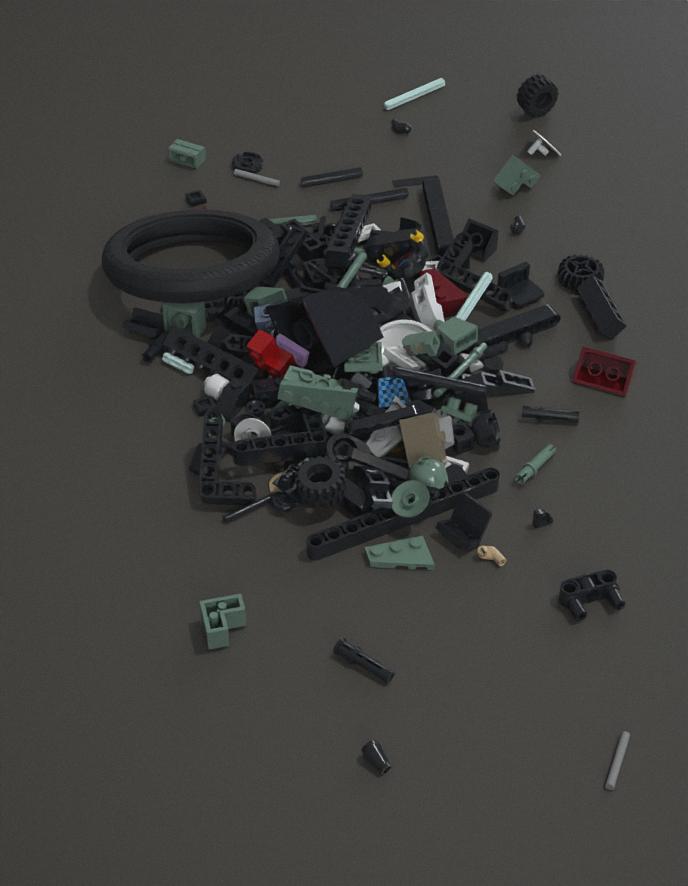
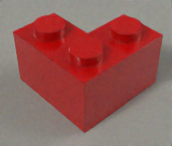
[246,329,297,378]

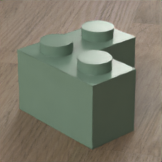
[493,155,541,195]
[199,594,246,650]

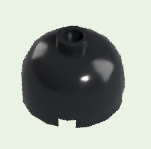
[469,409,501,448]

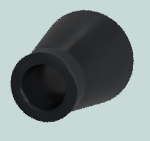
[361,739,392,774]

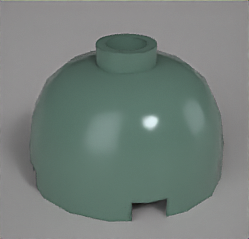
[408,456,449,489]

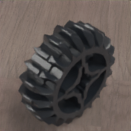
[558,254,605,291]

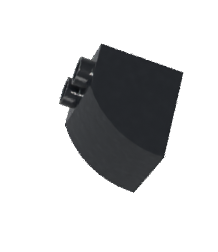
[266,291,384,371]

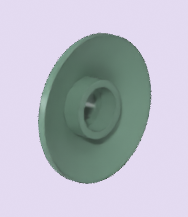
[391,480,430,518]

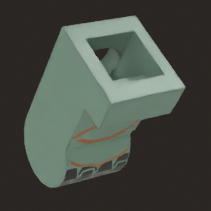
[402,331,440,357]

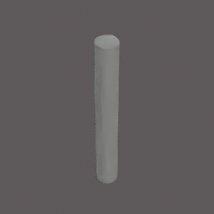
[234,169,280,187]
[605,731,630,790]

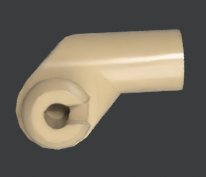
[477,545,507,567]

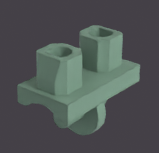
[441,397,477,425]

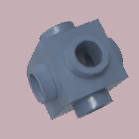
[254,304,275,331]

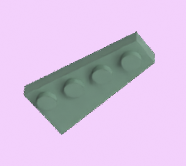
[344,342,383,374]
[277,380,358,422]

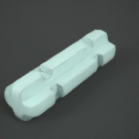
[162,353,194,374]

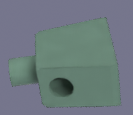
[433,317,478,355]

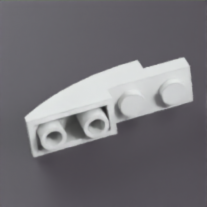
[412,273,444,333]

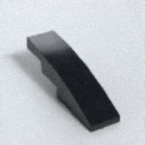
[458,370,536,395]

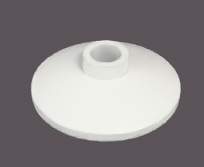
[234,418,272,442]

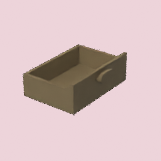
[399,413,447,469]

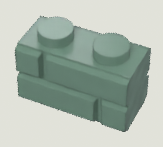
[168,139,206,169]

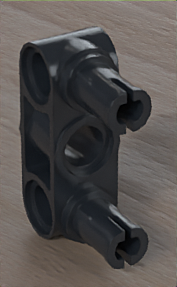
[558,569,626,621]

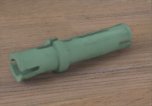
[514,444,556,485]

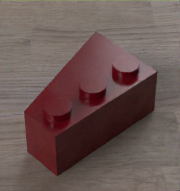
[418,268,468,318]

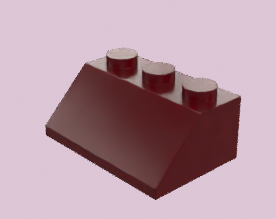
[572,346,638,396]

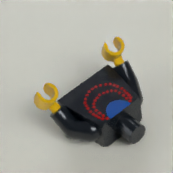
[377,230,429,282]

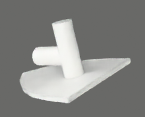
[527,130,561,156]

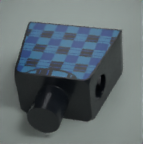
[371,366,411,410]

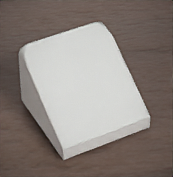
[459,353,484,372]

